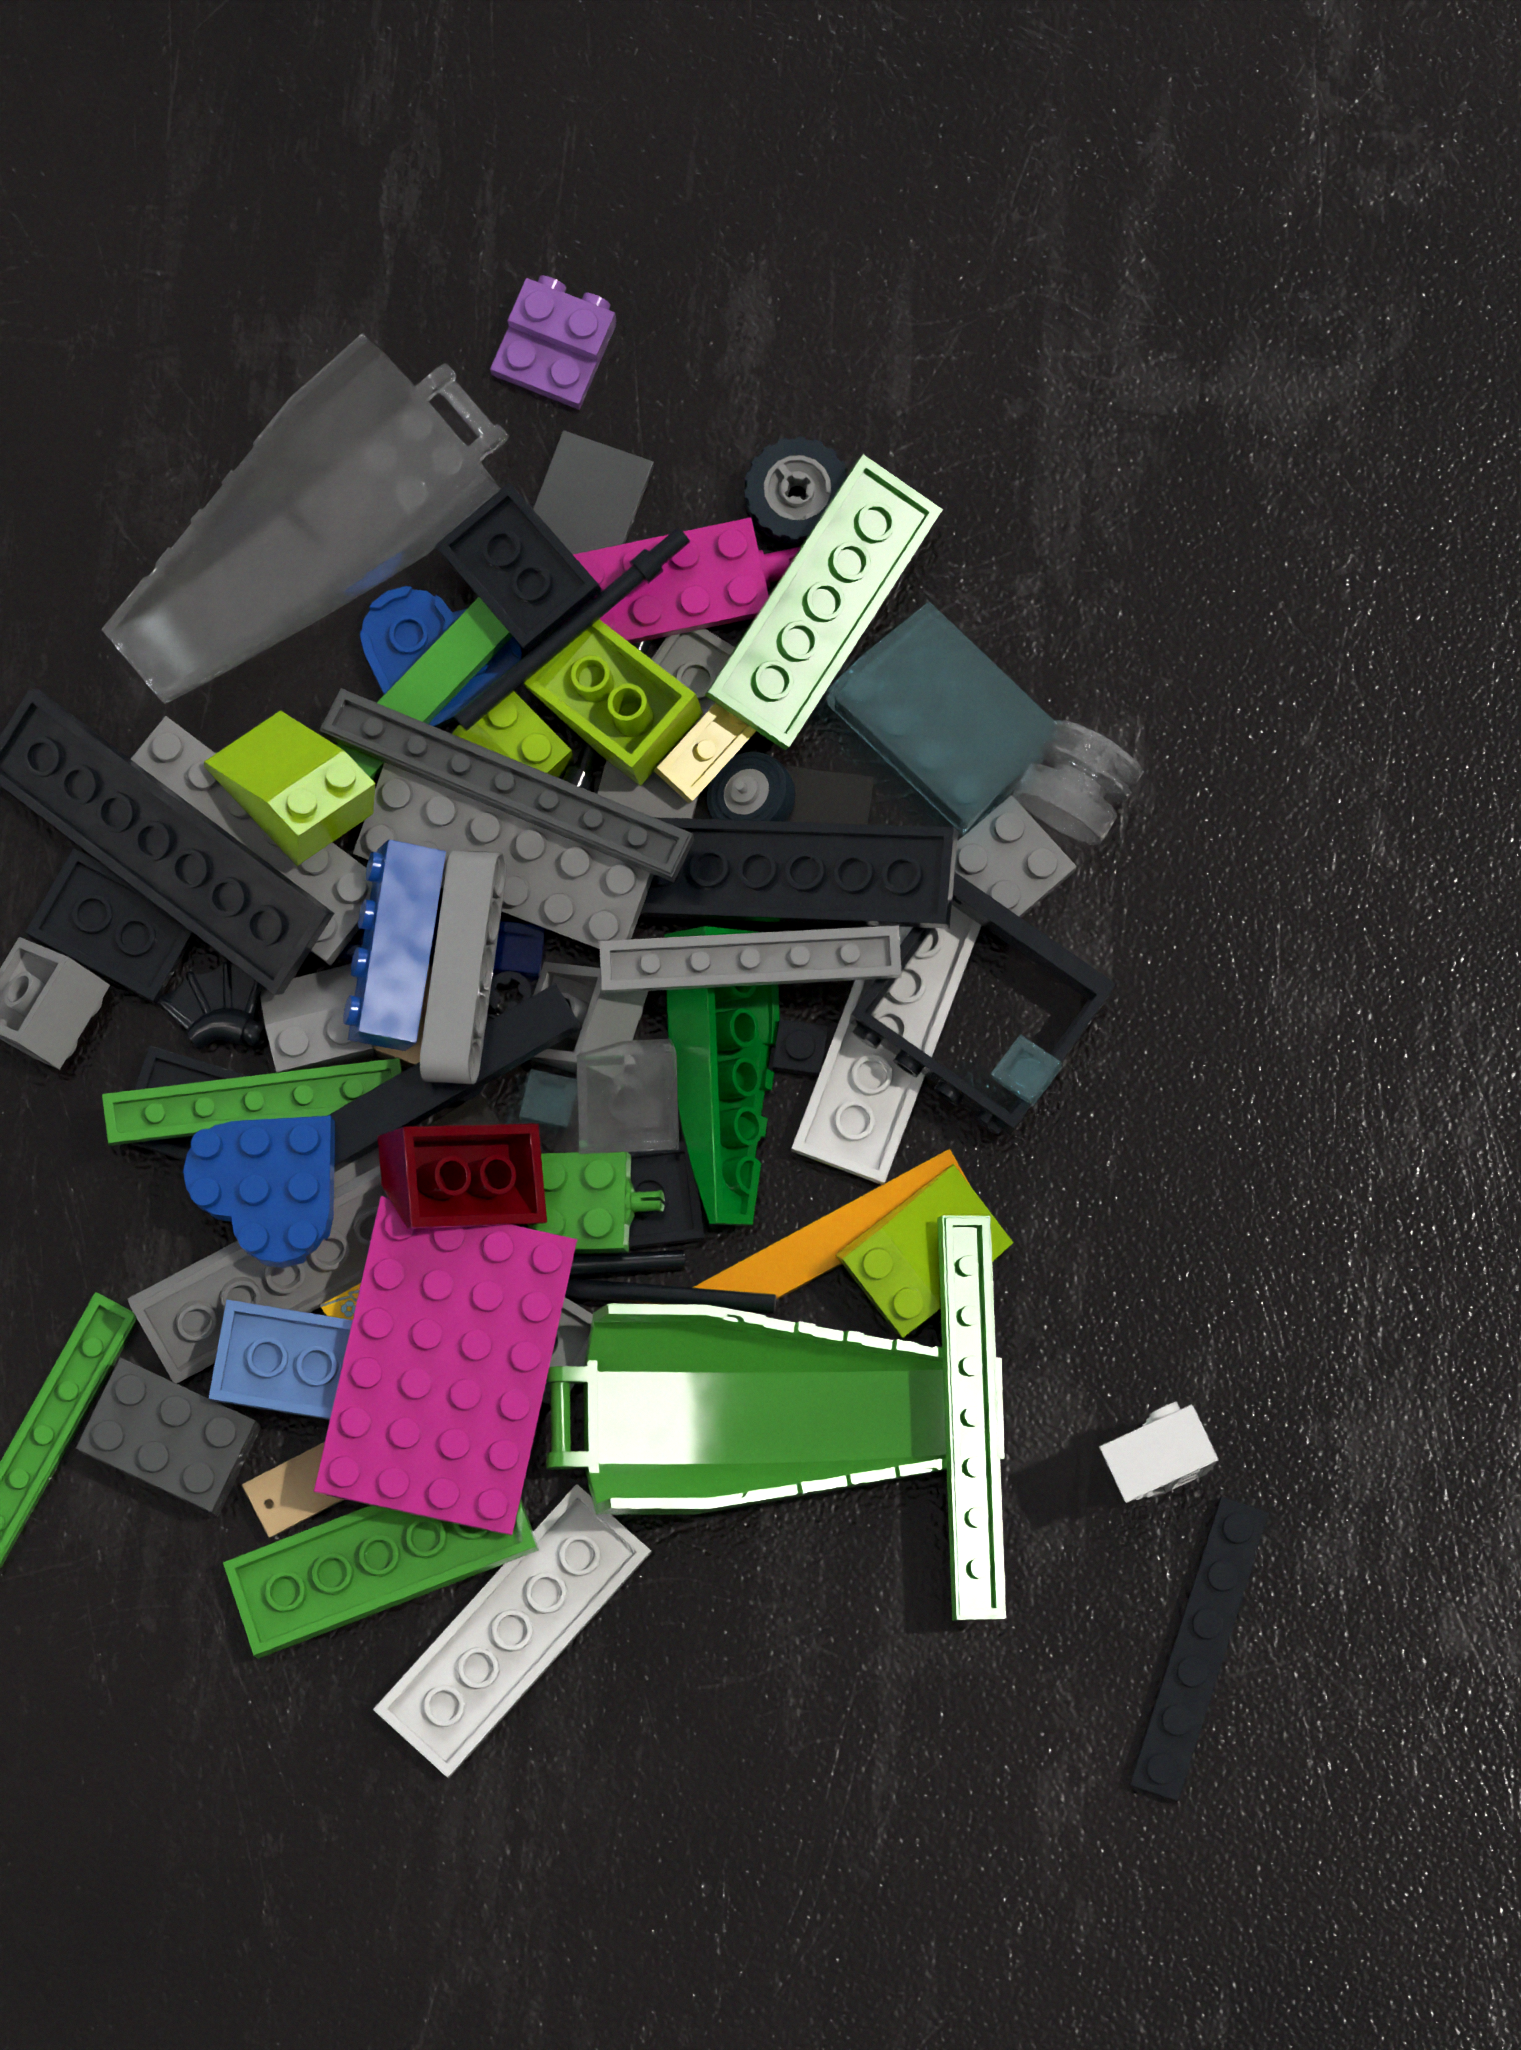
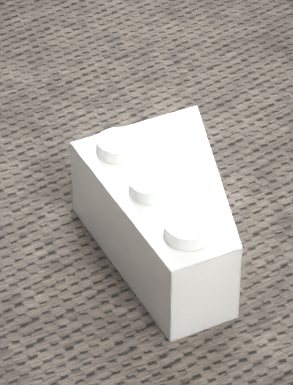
[1100,1402,1218,1503]

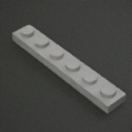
[599,926,902,993]

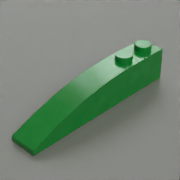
[664,926,780,1226]

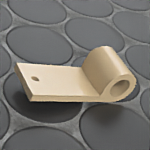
[242,1442,345,1539]

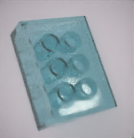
[827,601,1068,835]

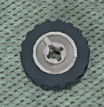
[744,436,847,549]

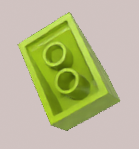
[523,619,704,787]
[452,691,574,778]
[204,710,375,866]
[836,1164,1014,1338]

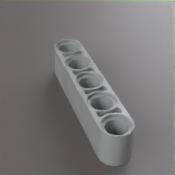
[420,850,506,1084]

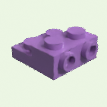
[490,276,617,410]

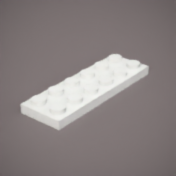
[791,905,981,1185]
[373,1484,652,1778]

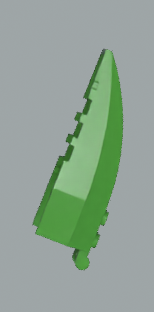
[546,1304,1004,1515]

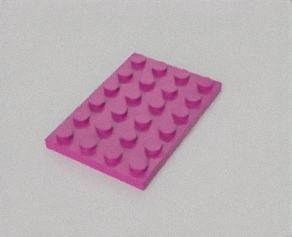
[314,1196,577,1536]

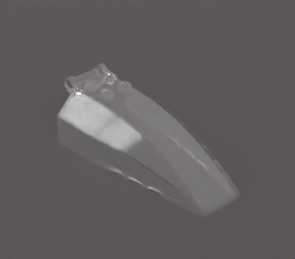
[101,333,509,704]

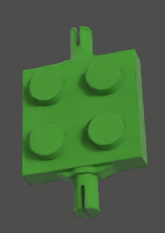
[528,1151,664,1254]

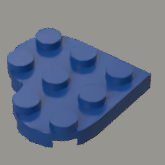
[360,586,523,728]
[183,1116,335,1268]

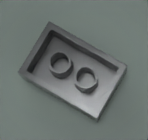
[76,1358,262,1517]

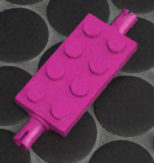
[563,517,802,644]

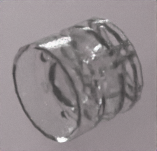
[1013,720,1144,846]

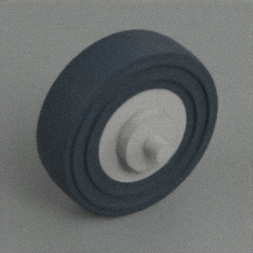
[707,752,795,822]

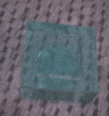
[991,1034,1062,1106]
[520,1069,580,1130]

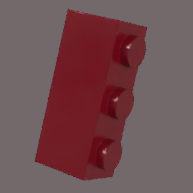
[377,1124,547,1229]

